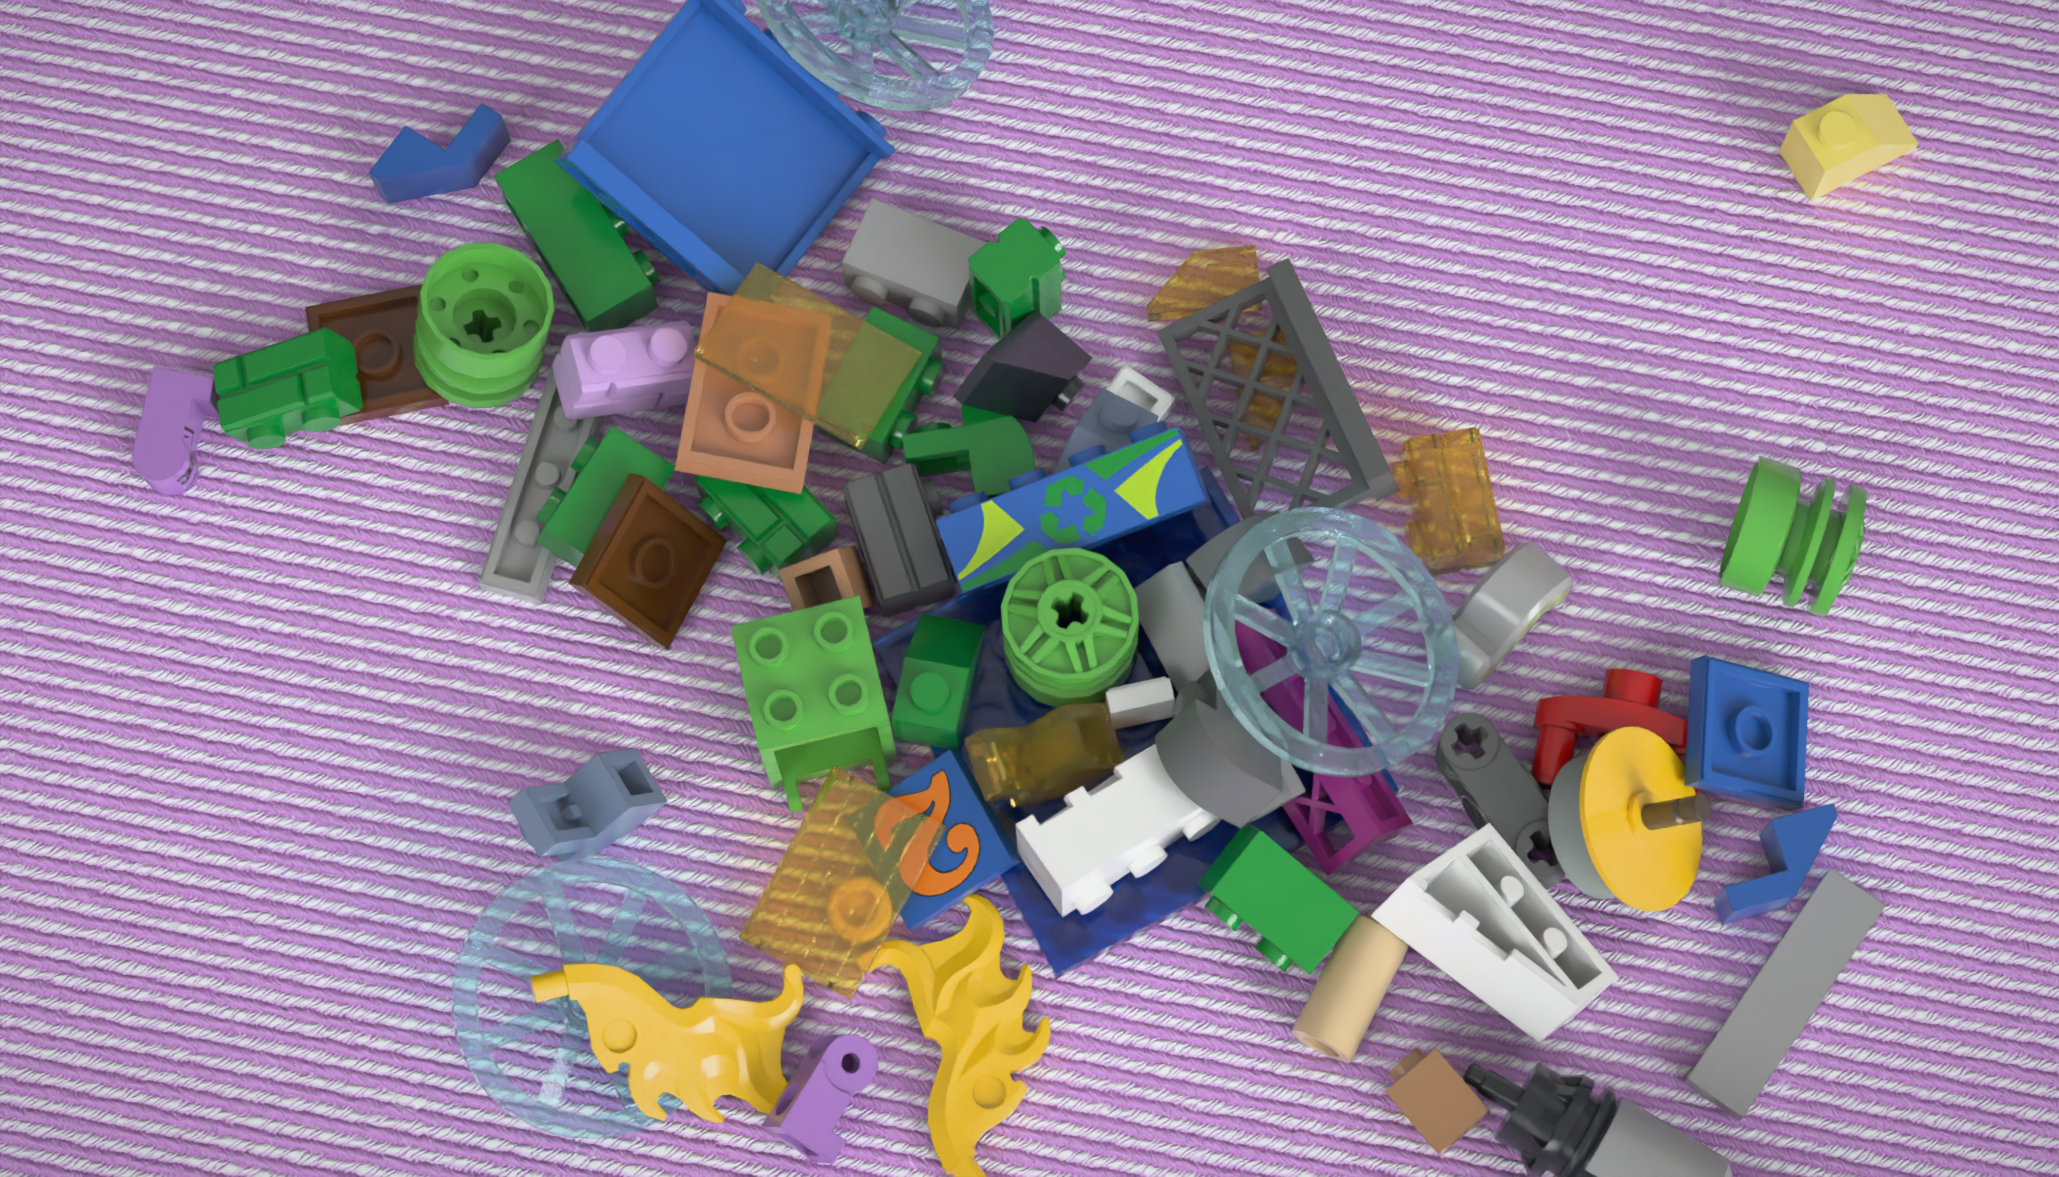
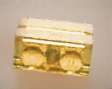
[1392,427,1505,577]

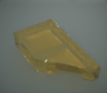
[1147,245,1262,322]
[1227,329,1298,451]

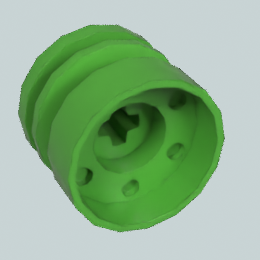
[412,242,555,408]
[1717,456,1867,617]
[1001,547,1139,709]

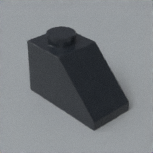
[953,309,1093,423]

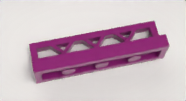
[1221,608,1414,876]

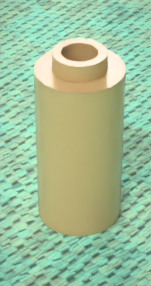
[1291,910,1409,1063]

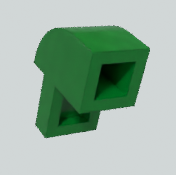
[902,404,1036,500]

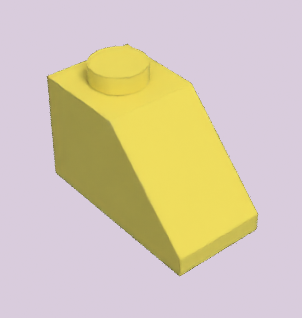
[1779,94,1919,201]

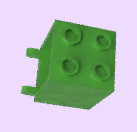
[730,595,897,814]

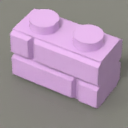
[552,320,697,421]

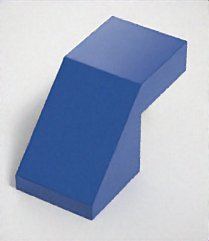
[369,103,511,203]
[1714,803,1838,925]

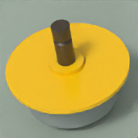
[1548,726,1712,912]

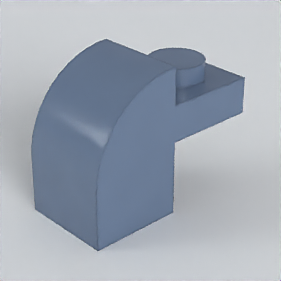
[507,748,668,865]

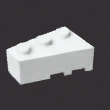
[1016,744,1221,918]
[1371,823,1618,1043]

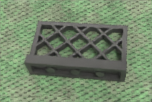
[1157,258,1400,532]

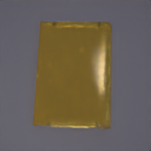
[693,262,922,450]
[739,765,947,1001]

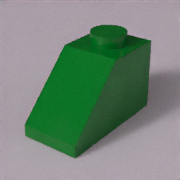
[891,613,985,750]

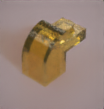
[964,703,1126,808]

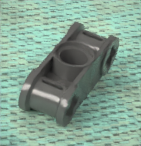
[1435,713,1565,890]

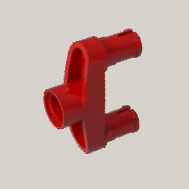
[1531,668,1699,795]

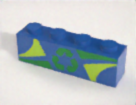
[935,421,1212,595]

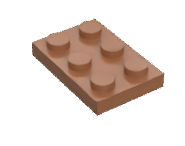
[674,292,833,494]

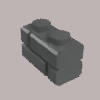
[842,463,955,617]

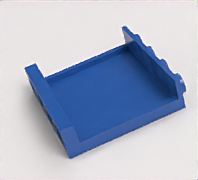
[554,0,896,304]

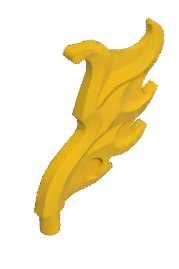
[858,894,1051,1177]
[530,962,803,1123]

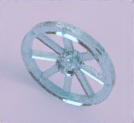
[756,0,994,111]
[1203,507,1459,777]
[451,858,732,1139]

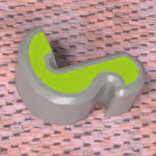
[1427,542,1573,689]

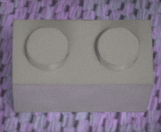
[842,198,986,329]

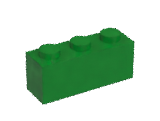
[494,139,660,333]

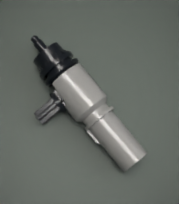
[1463,1062,1733,1177]

